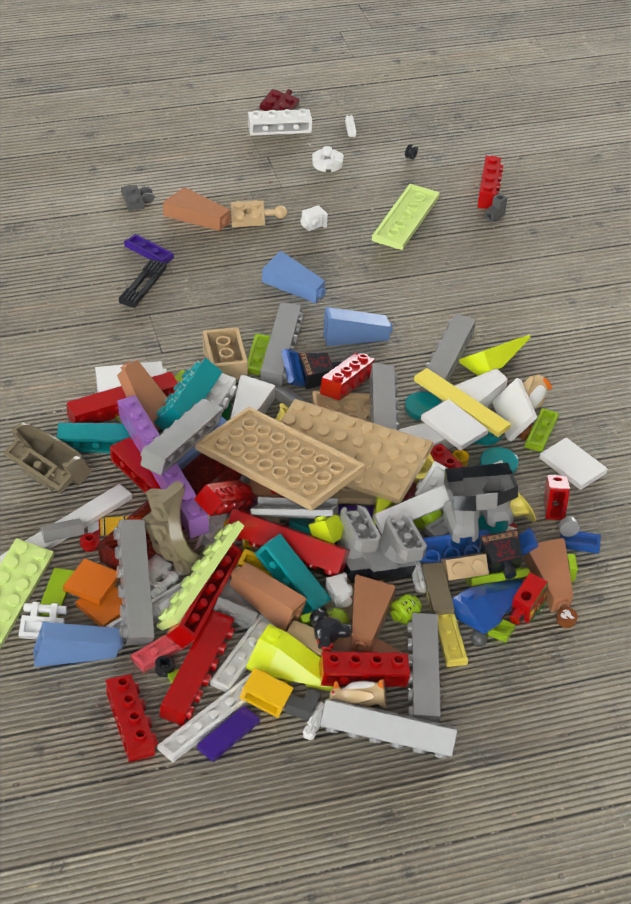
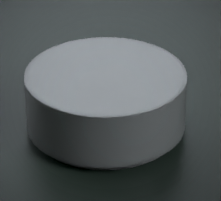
[559,517,580,537]

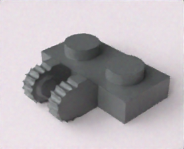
[121,185,155,211]

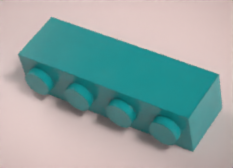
[56,423,132,453]
[254,534,331,615]

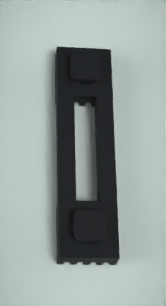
[119,259,166,308]

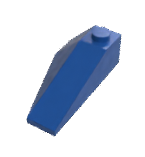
[419,529,491,571]
[453,578,523,634]

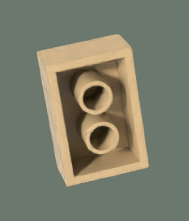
[202,327,248,380]

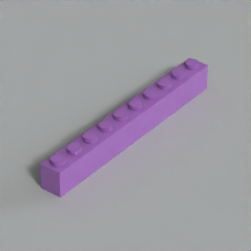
[117,395,209,539]

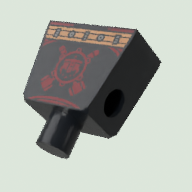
[298,353,341,389]
[479,529,522,579]

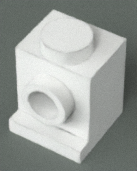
[301,205,328,231]
[325,573,353,608]

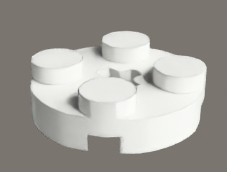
[312,146,344,172]

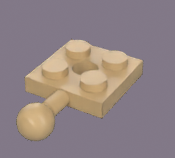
[231,200,287,227]

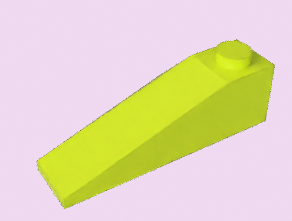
[459,335,530,376]
[246,624,334,692]

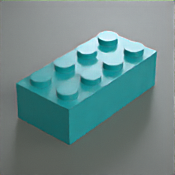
[154,357,223,431]

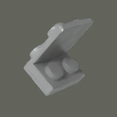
[213,578,258,629]

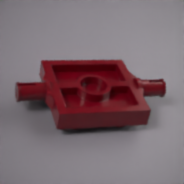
[259,89,300,111]

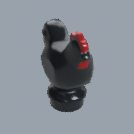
[309,609,353,651]

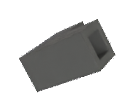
[485,193,508,222]
[285,689,321,721]

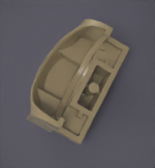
[4,422,92,494]
[142,481,205,575]

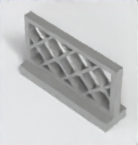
[251,497,338,518]

